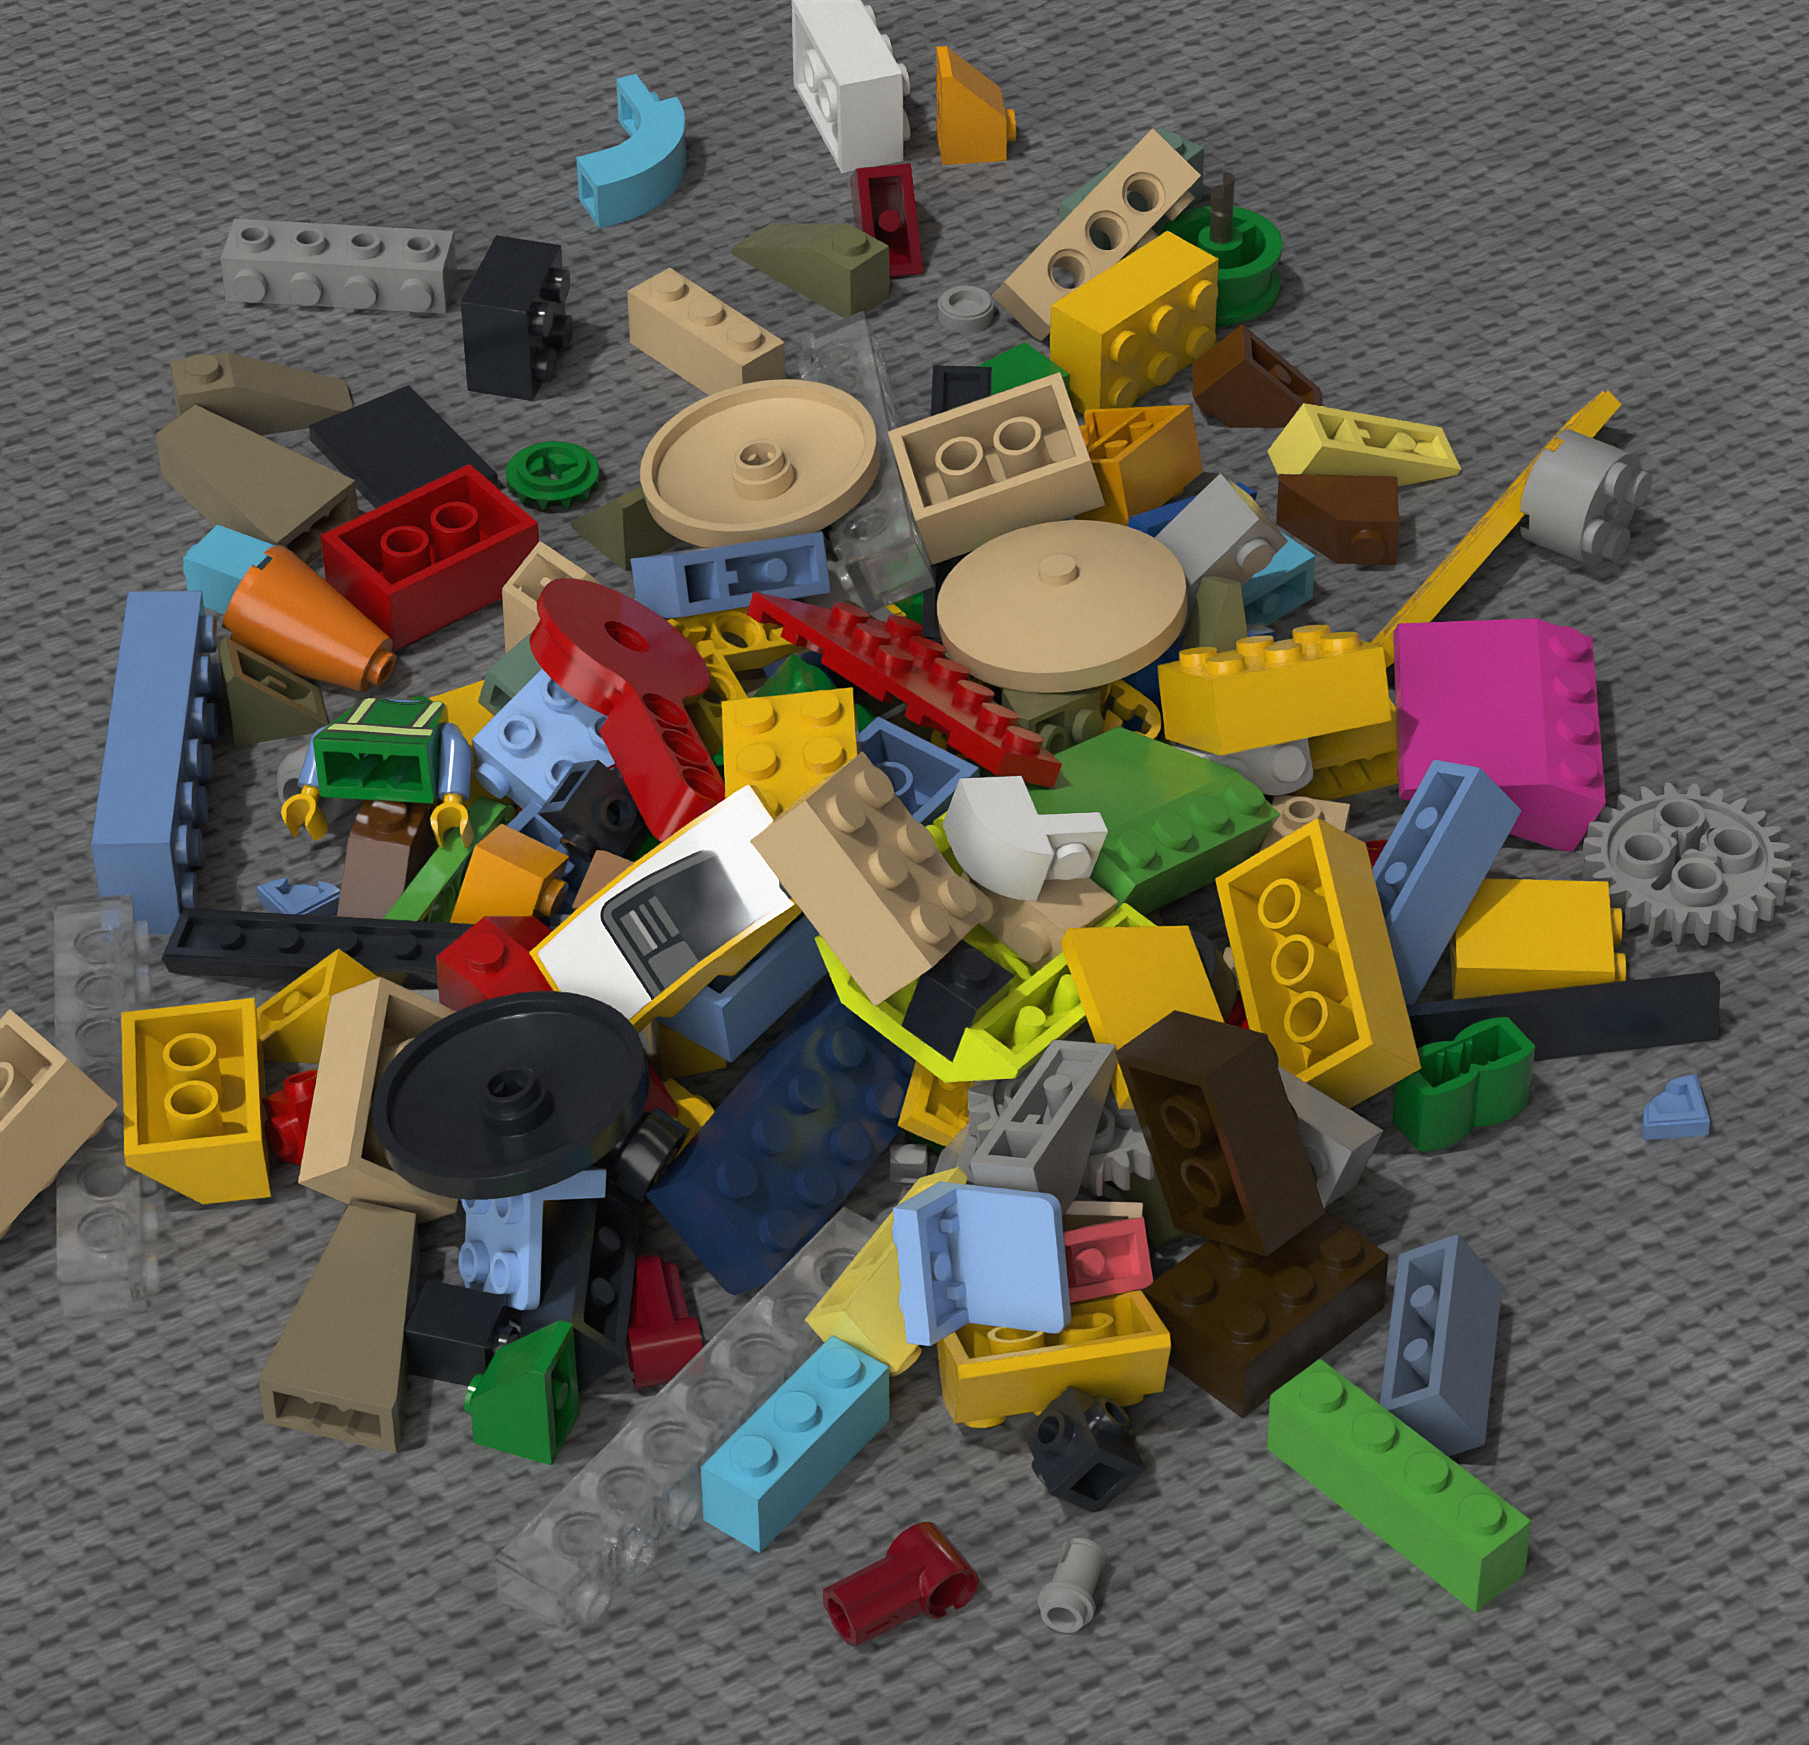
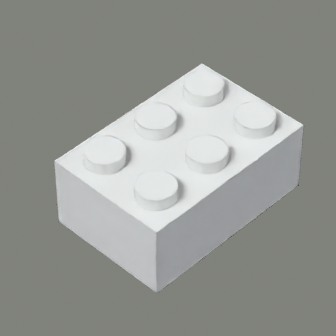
[792,0,910,173]

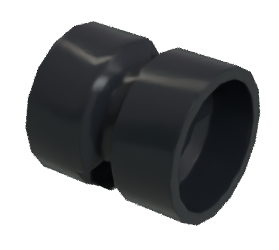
[591,1107,690,1203]

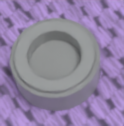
[938,285,994,333]

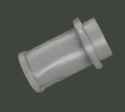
[1037,1537,1107,1633]

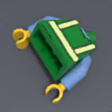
[281,696,474,848]

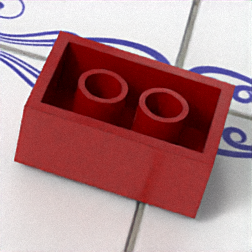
[321,464,539,651]

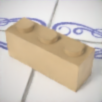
[627,268,786,395]

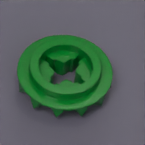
[506,441,599,511]

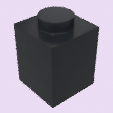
[901,939,1015,1063]
[404,1280,518,1387]

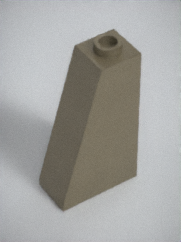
[156,404,359,565]
[258,1199,421,1453]

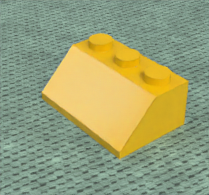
[121,998,271,1204]
[937,1290,1171,1428]

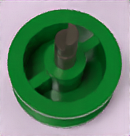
[1159,172,1283,328]

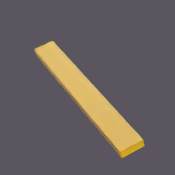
[1370,390,1622,668]

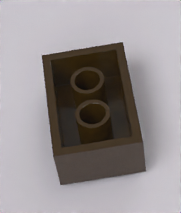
[1115,1010,1325,1257]
[1143,1209,1389,1419]

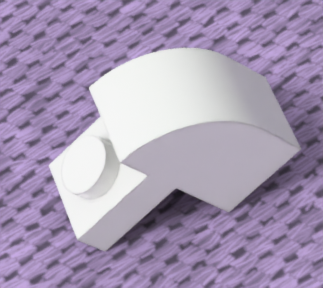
[942,776,1108,901]

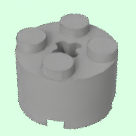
[1520,430,1652,566]

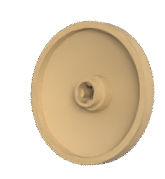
[640,379,881,547]
[937,520,1188,693]

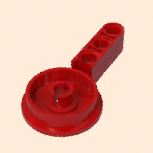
[529,578,725,843]

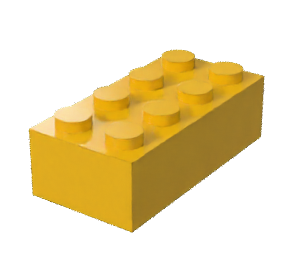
[1215,817,1421,1109]

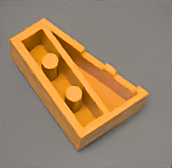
[1074,405,1203,526]

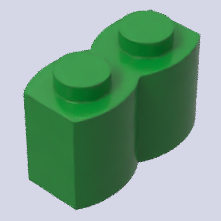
[1392,1017,1535,1151]

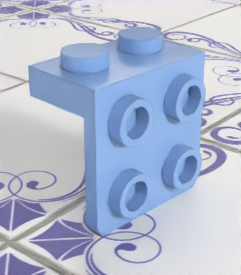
[472,669,615,809]
[459,1166,606,1310]
[892,1182,1071,1346]

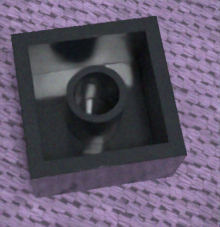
[461,235,573,401]

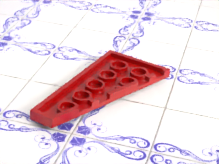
[746,591,1062,788]

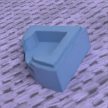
[256,878,341,916]
[1641,1074,1711,1140]

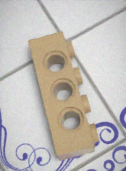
[991,128,1201,342]

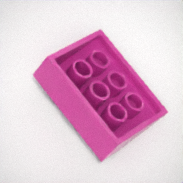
[1393,618,1606,852]

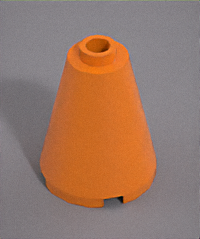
[220,545,397,692]

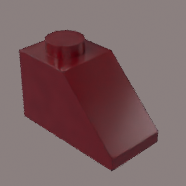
[850,163,923,277]

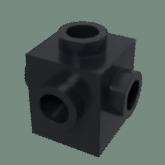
[537,760,648,863]
[1022,1386,1146,1512]

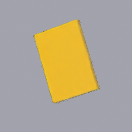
[1060,926,1224,1109]

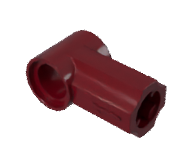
[626,1255,705,1389]
[823,1522,980,1647]

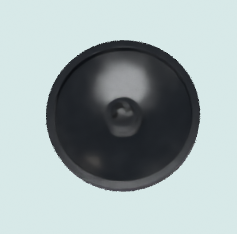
[372,991,650,1200]

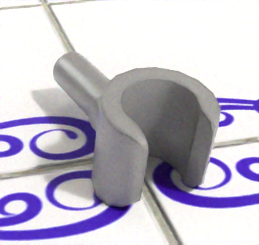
[889,1128,928,1184]

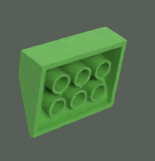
[1024,727,1281,916]

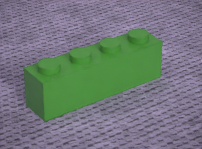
[1267,1359,1531,1613]

